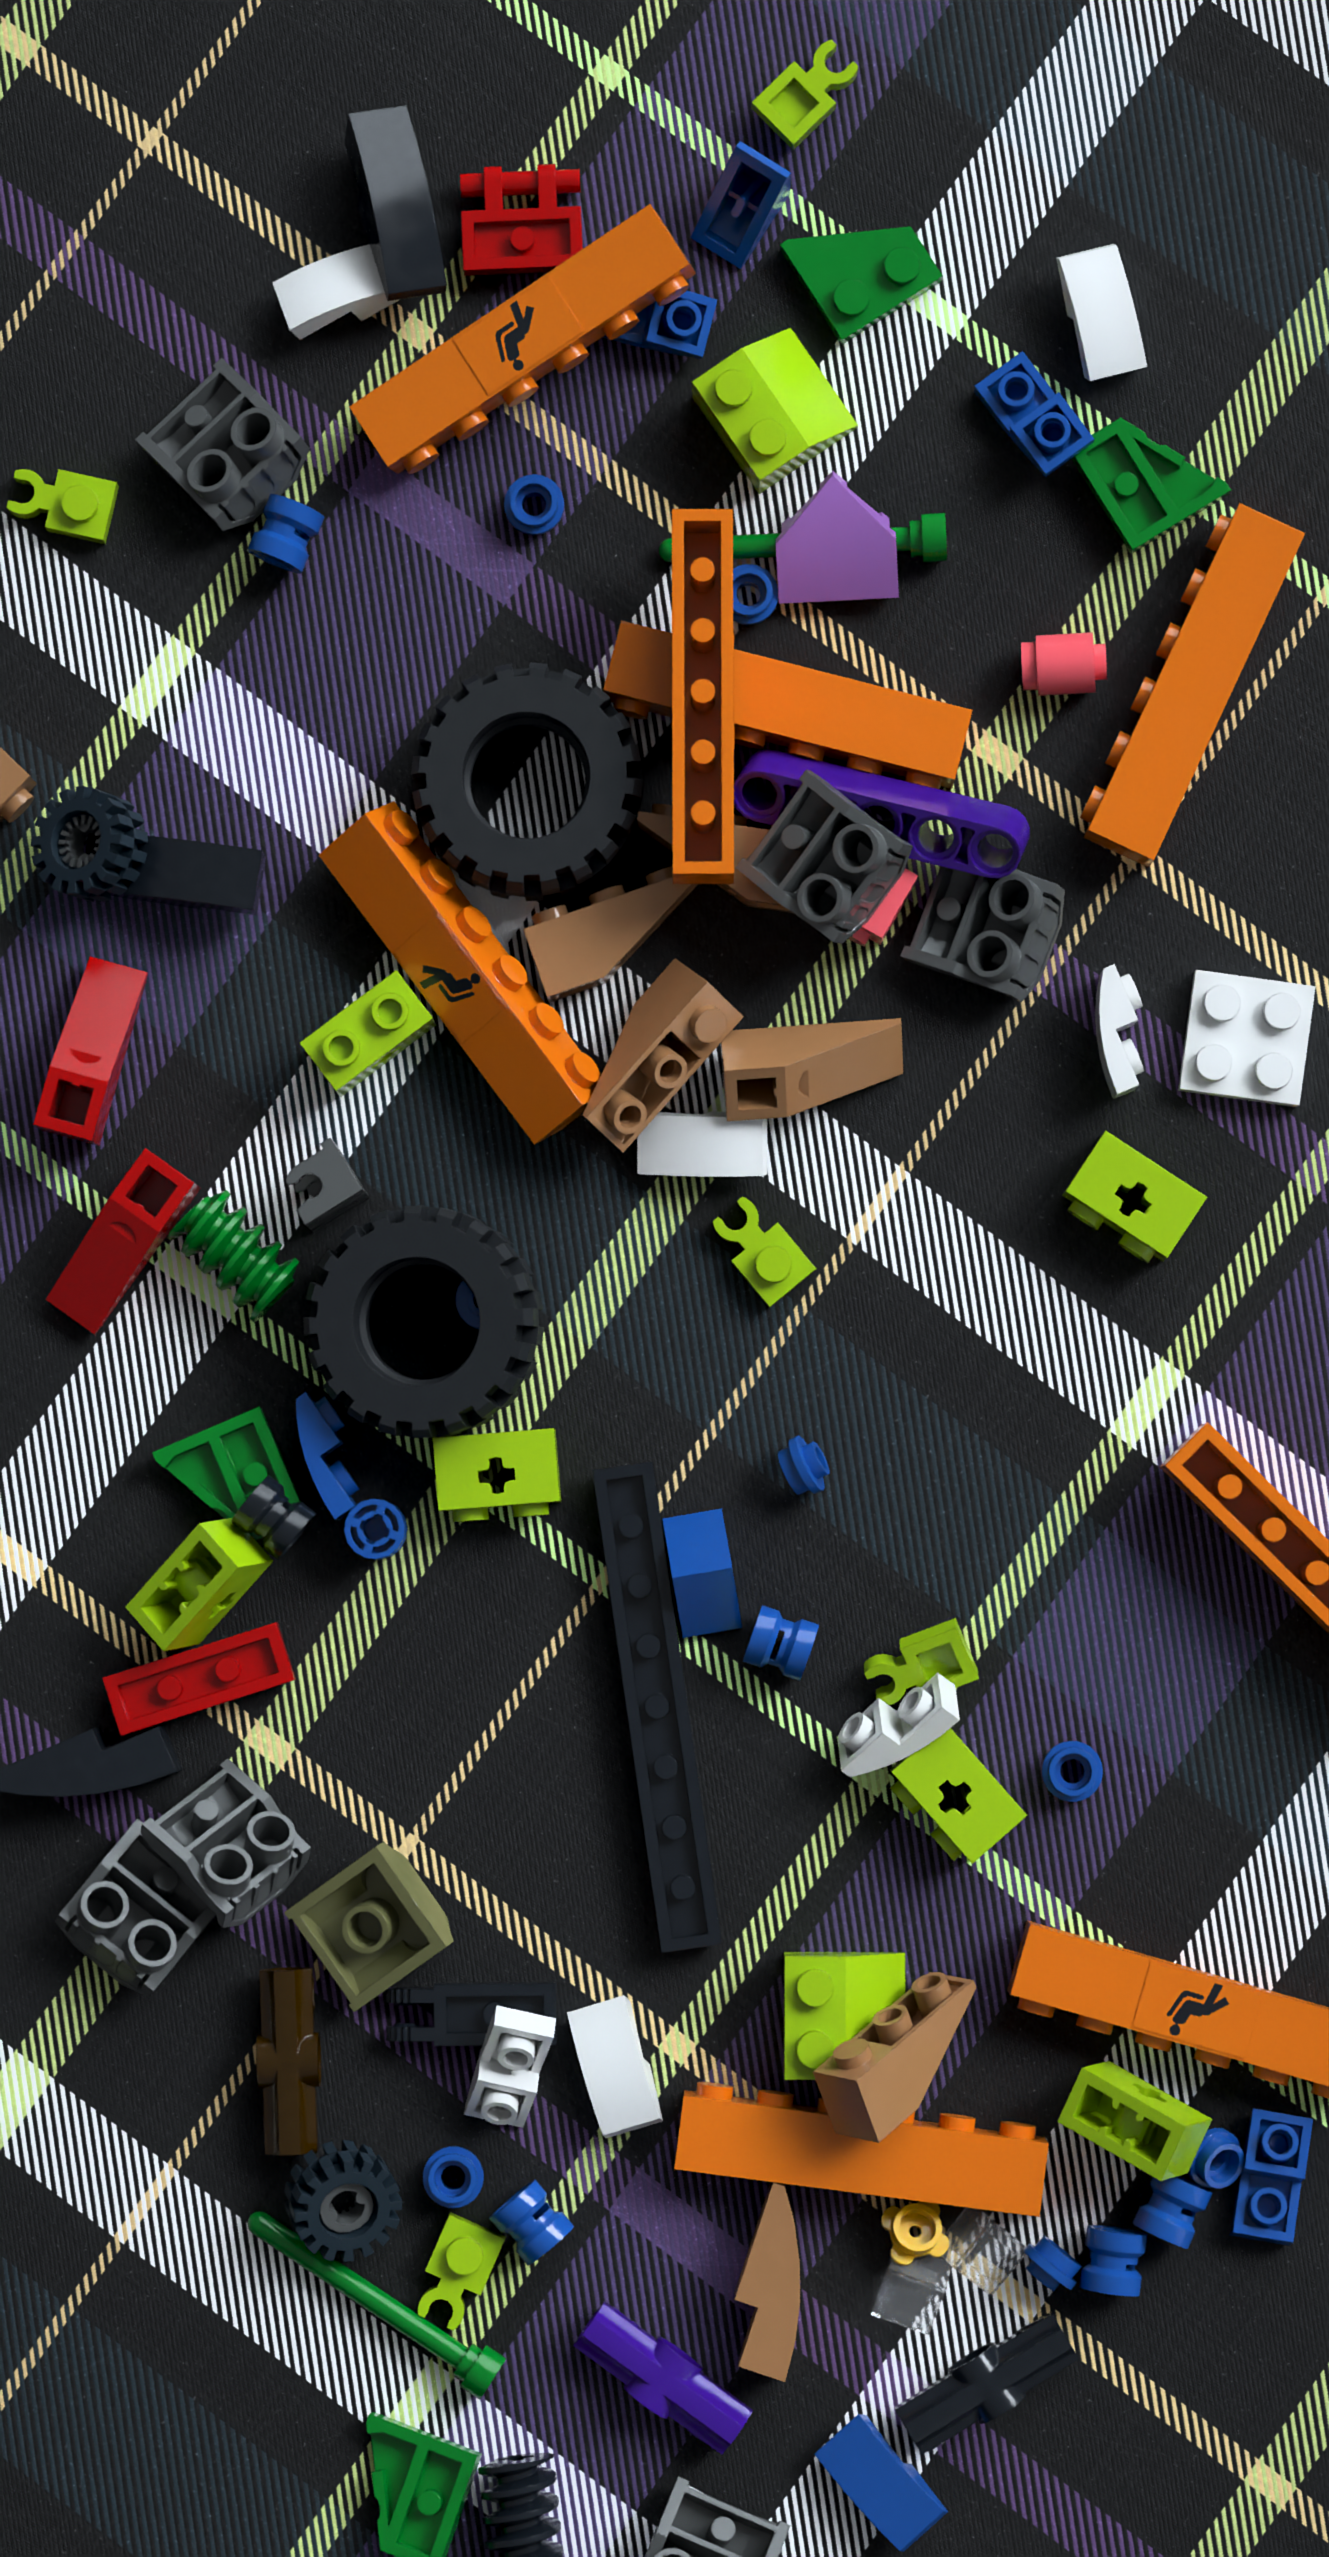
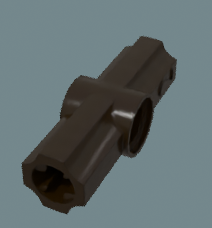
[256,1967,321,2156]

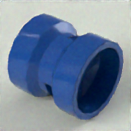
[247,494,325,574]
[344,1499,408,1560]
[743,1605,819,1681]
[1132,2176,1213,2249]
[489,2179,574,2266]
[1079,2225,1148,2297]

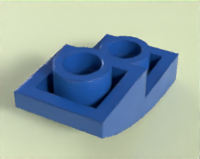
[602,291,717,359]
[974,351,1095,477]
[296,1392,360,1520]
[1230,2108,1313,2246]
[814,2414,948,2552]

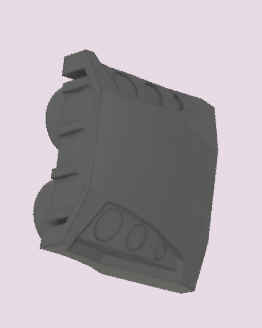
[135,357,310,531]
[735,770,913,944]
[900,866,1065,1002]
[140,1759,311,1928]
[55,1818,216,1998]
[645,2476,791,2557]

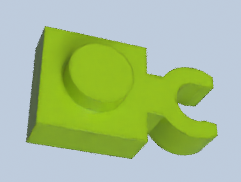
[751,40,858,150]
[7,469,119,544]
[713,1197,816,1308]
[864,1618,979,1705]
[418,2212,506,2331]

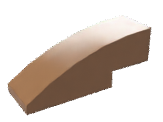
[734,2182,800,2382]

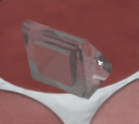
[942,2207,1027,2297]
[871,2255,952,2335]

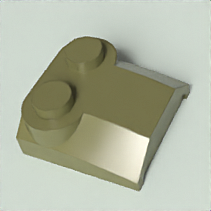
[284,1841,454,2012]

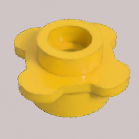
[881,2201,949,2266]

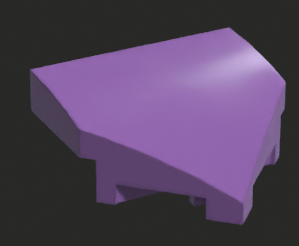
[776,471,899,604]

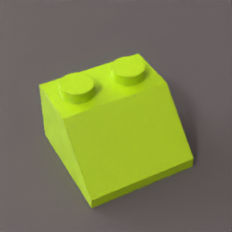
[692,328,858,494]
[784,1952,905,2080]

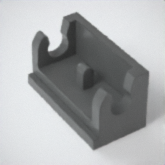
[286,1138,370,1232]

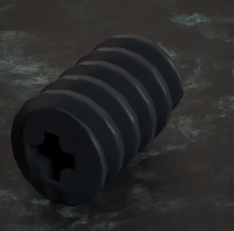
[478,2453,564,2557]

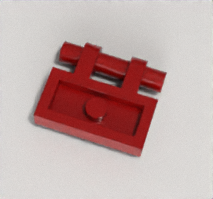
[460,164,583,276]

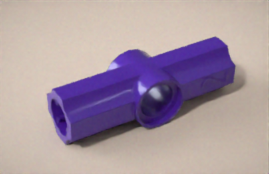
[573,2301,753,2455]

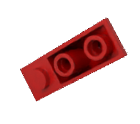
[33,956,148,1146]
[45,1148,201,1335]

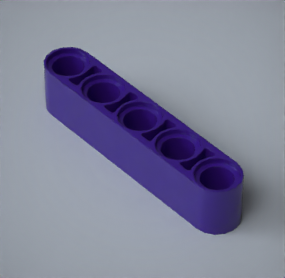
[734,749,1030,878]

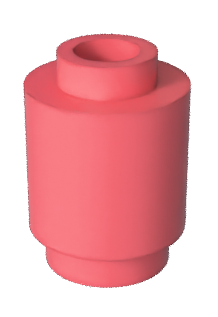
[1021,632,1107,696]

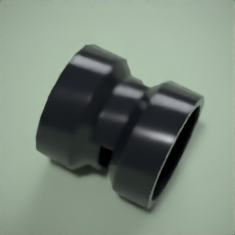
[231,1475,316,1560]

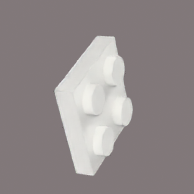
[1178,970,1316,1107]

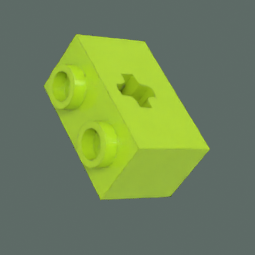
[300,970,436,1097]
[1062,1131,1207,1263]
[433,1428,561,1522]
[125,1518,273,1651]
[890,1728,1027,1864]
[1057,2061,1212,2181]

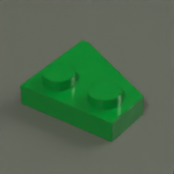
[780,226,943,345]
[1071,417,1231,554]
[152,1407,301,1541]
[366,2412,482,2557]

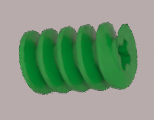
[167,1190,300,1323]

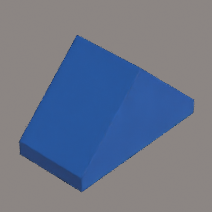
[690,141,791,269]
[662,1508,742,1638]

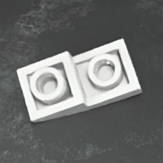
[272,244,399,340]
[1056,244,1147,381]
[1095,964,1144,1099]
[637,1111,767,1177]
[838,1672,960,1777]
[567,1995,663,2138]
[464,2005,556,2128]

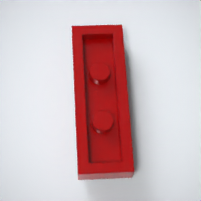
[102,1622,296,1736]

